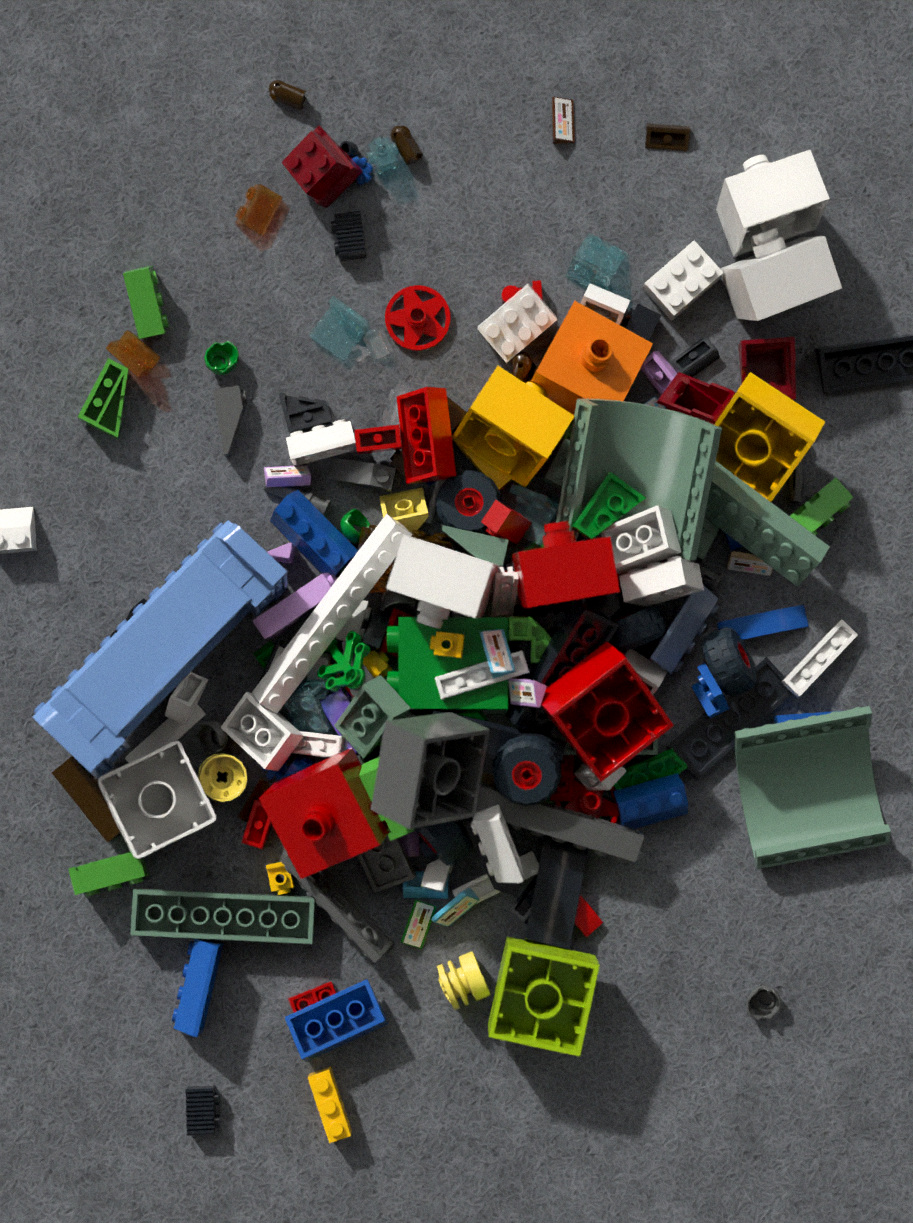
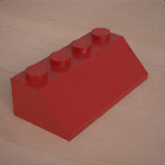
[396,387,456,484]

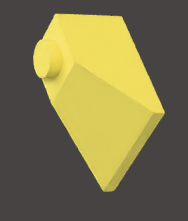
[379,487,429,533]

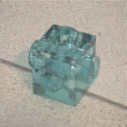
[366,137,399,175]

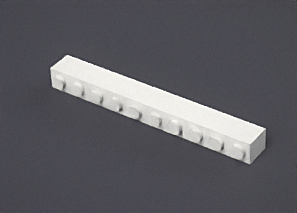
[252,514,412,714]

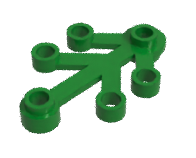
[317,631,370,692]

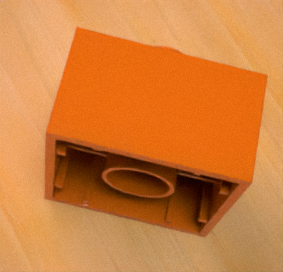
[530,301,653,419]

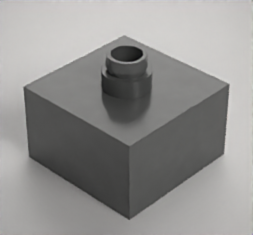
[371,712,490,829]

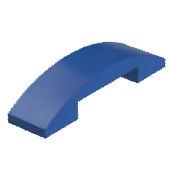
[717,605,809,640]

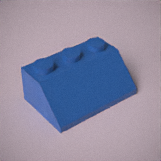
[613,773,688,829]

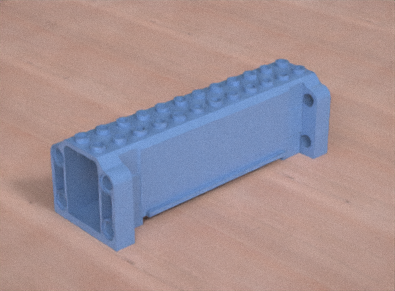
[33,520,288,779]

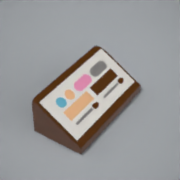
[552,97,575,144]

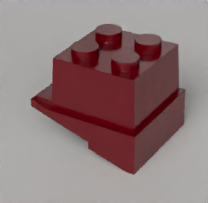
[281,125,363,208]
[738,337,796,400]
[656,372,736,425]

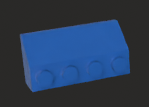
[270,490,358,579]
[172,938,224,1037]
[285,979,389,1062]

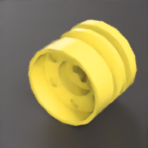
[197,753,247,802]
[437,951,491,1010]

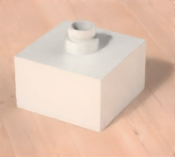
[716,150,830,257]
[720,227,842,321]
[386,535,500,629]

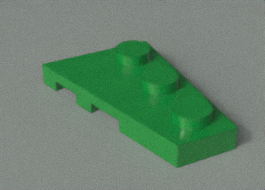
[571,472,646,540]
[613,749,688,790]

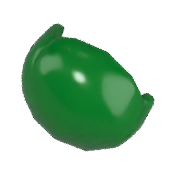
[204,341,239,375]
[340,509,370,544]

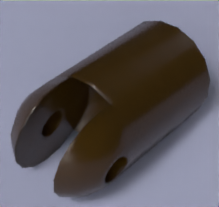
[269,80,307,110]
[391,126,423,165]
[512,352,532,384]

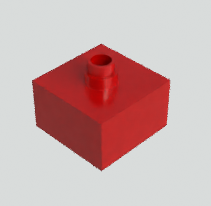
[512,521,620,608]
[541,642,674,782]
[259,748,390,879]

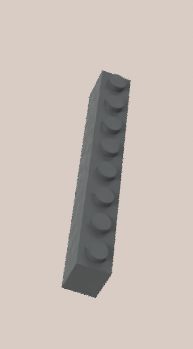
[476,782,644,863]

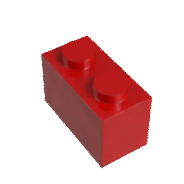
[354,424,402,455]
[481,500,532,544]

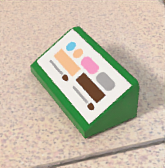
[400,899,437,949]

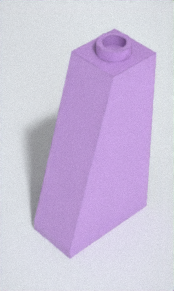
[253,573,337,639]

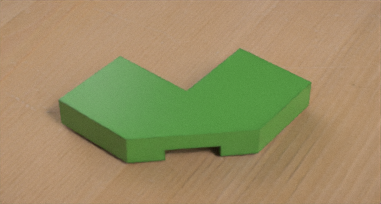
[508,616,552,663]

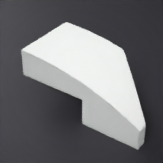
[421,859,453,893]

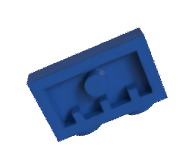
[692,663,730,718]

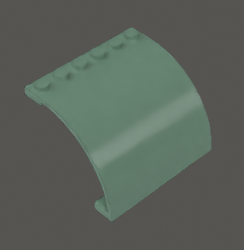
[556,399,722,561]
[735,706,891,869]

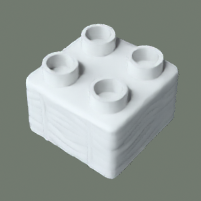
[98,741,216,859]

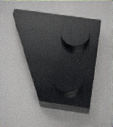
[279,393,332,434]

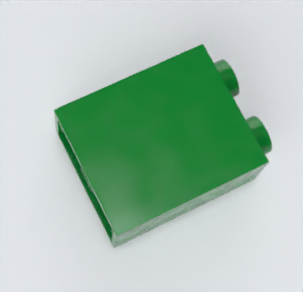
[387,617,510,709]

